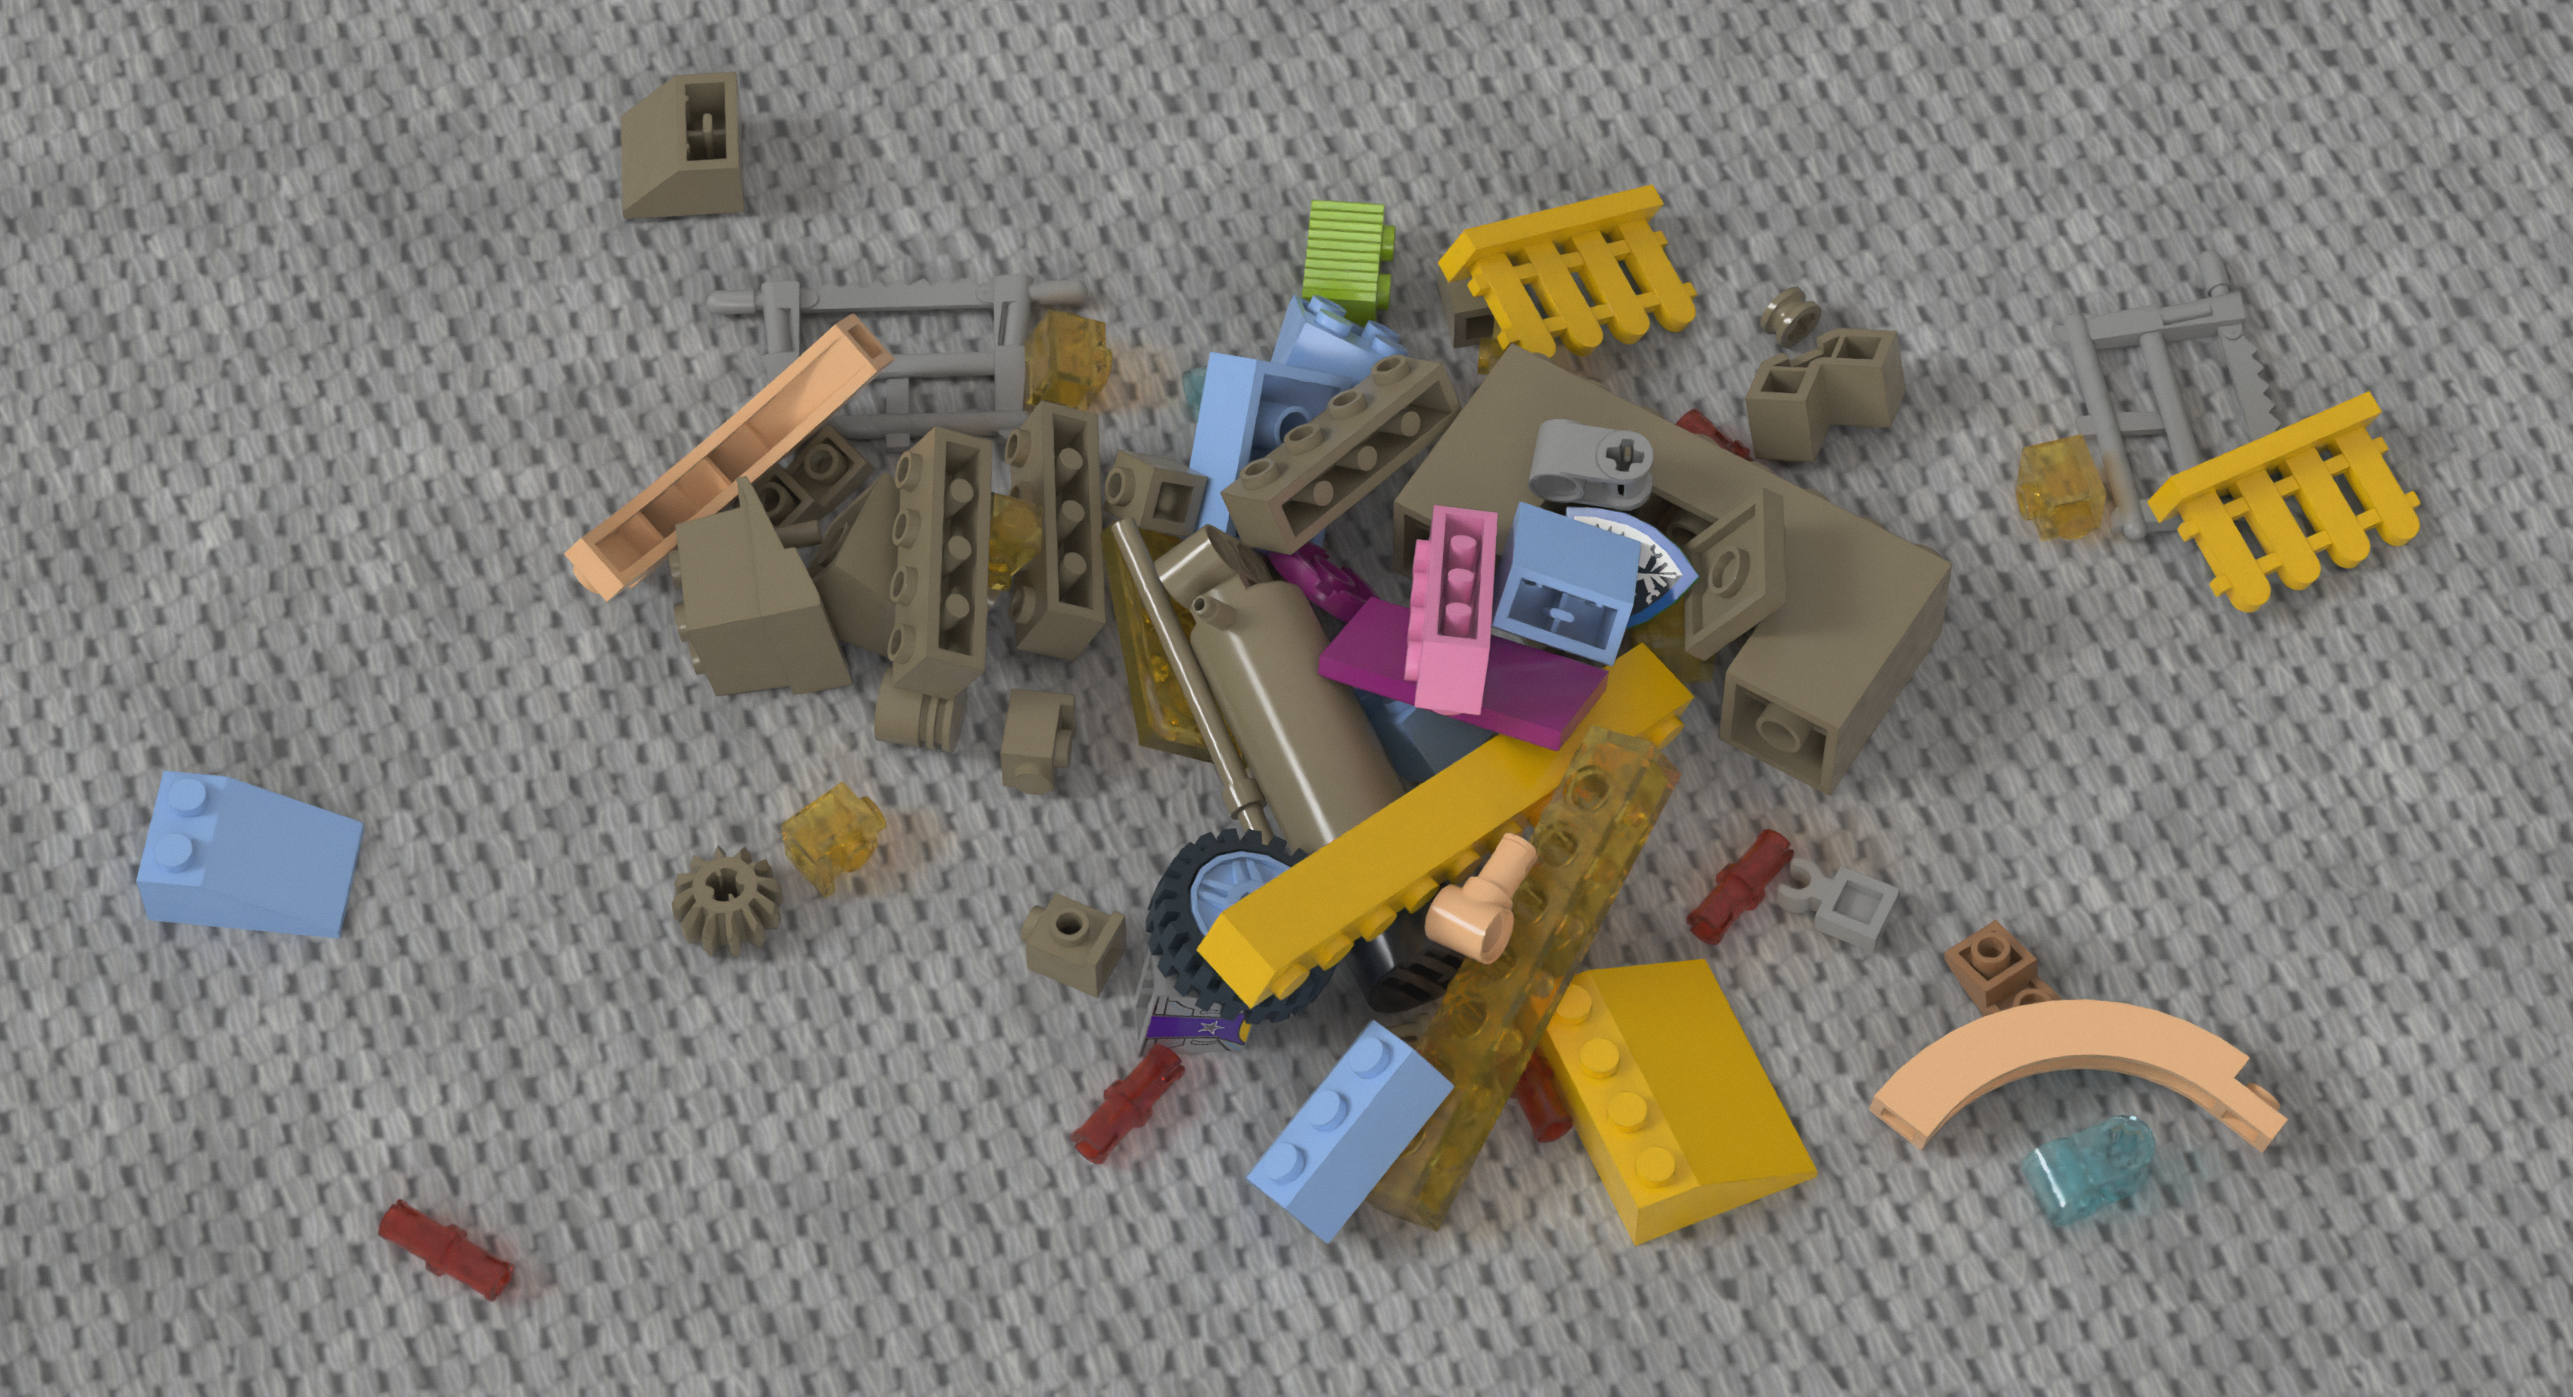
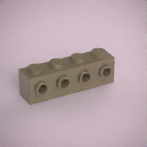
[1220,355,1462,555]
[1004,400,1106,662]
[887,426,993,700]

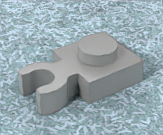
[1776,857,1901,953]

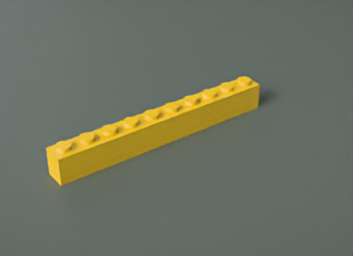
[1197,642,1695,1009]

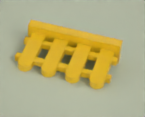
[1438,184,1698,359]
[2147,391,2421,613]

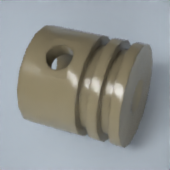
[874,665,967,754]

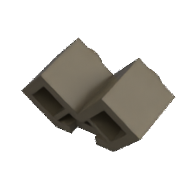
[1745,328,1906,463]

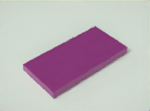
[1318,597,1609,751]

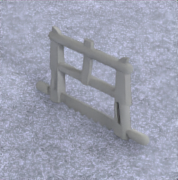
[2051,250,2309,541]
[706,273,1088,452]

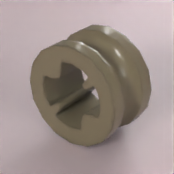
[1760,287,1821,349]

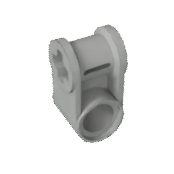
[1528,419,1654,511]

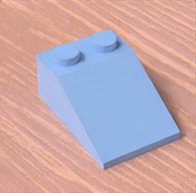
[136,770,365,939]

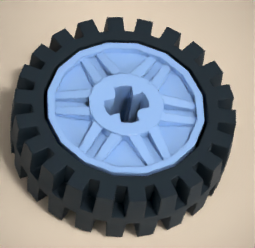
[1146,828,1340,1025]

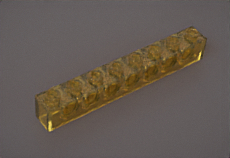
[1365,725,1682,1232]

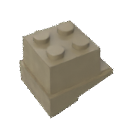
[668,476,853,696]

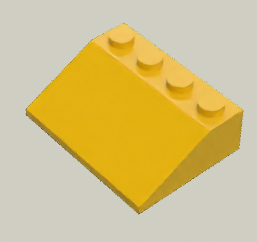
[1526,959,1818,1246]

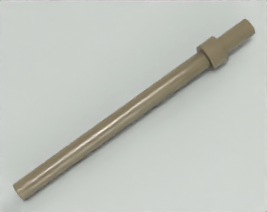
[1111,518,1274,845]

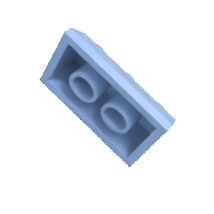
[1177,352,1353,555]
[1244,1020,1455,1244]

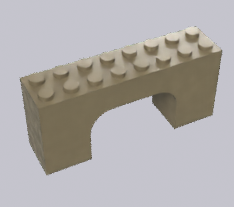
[1392,343,1953,796]

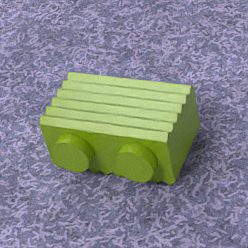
[1302,199,1396,327]

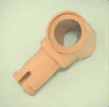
[1425,833,1539,964]

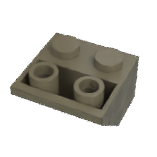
[621,72,745,219]

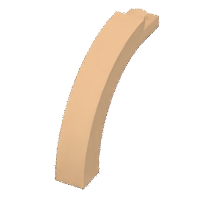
[1869,999,2288,1153]

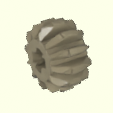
[671,845,783,959]

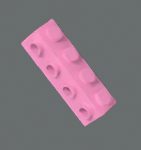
[1404,505,1498,715]

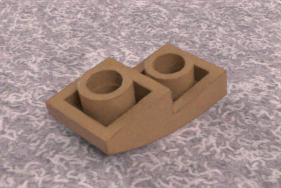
[1944,920,2063,1016]

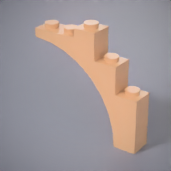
[564,312,895,602]

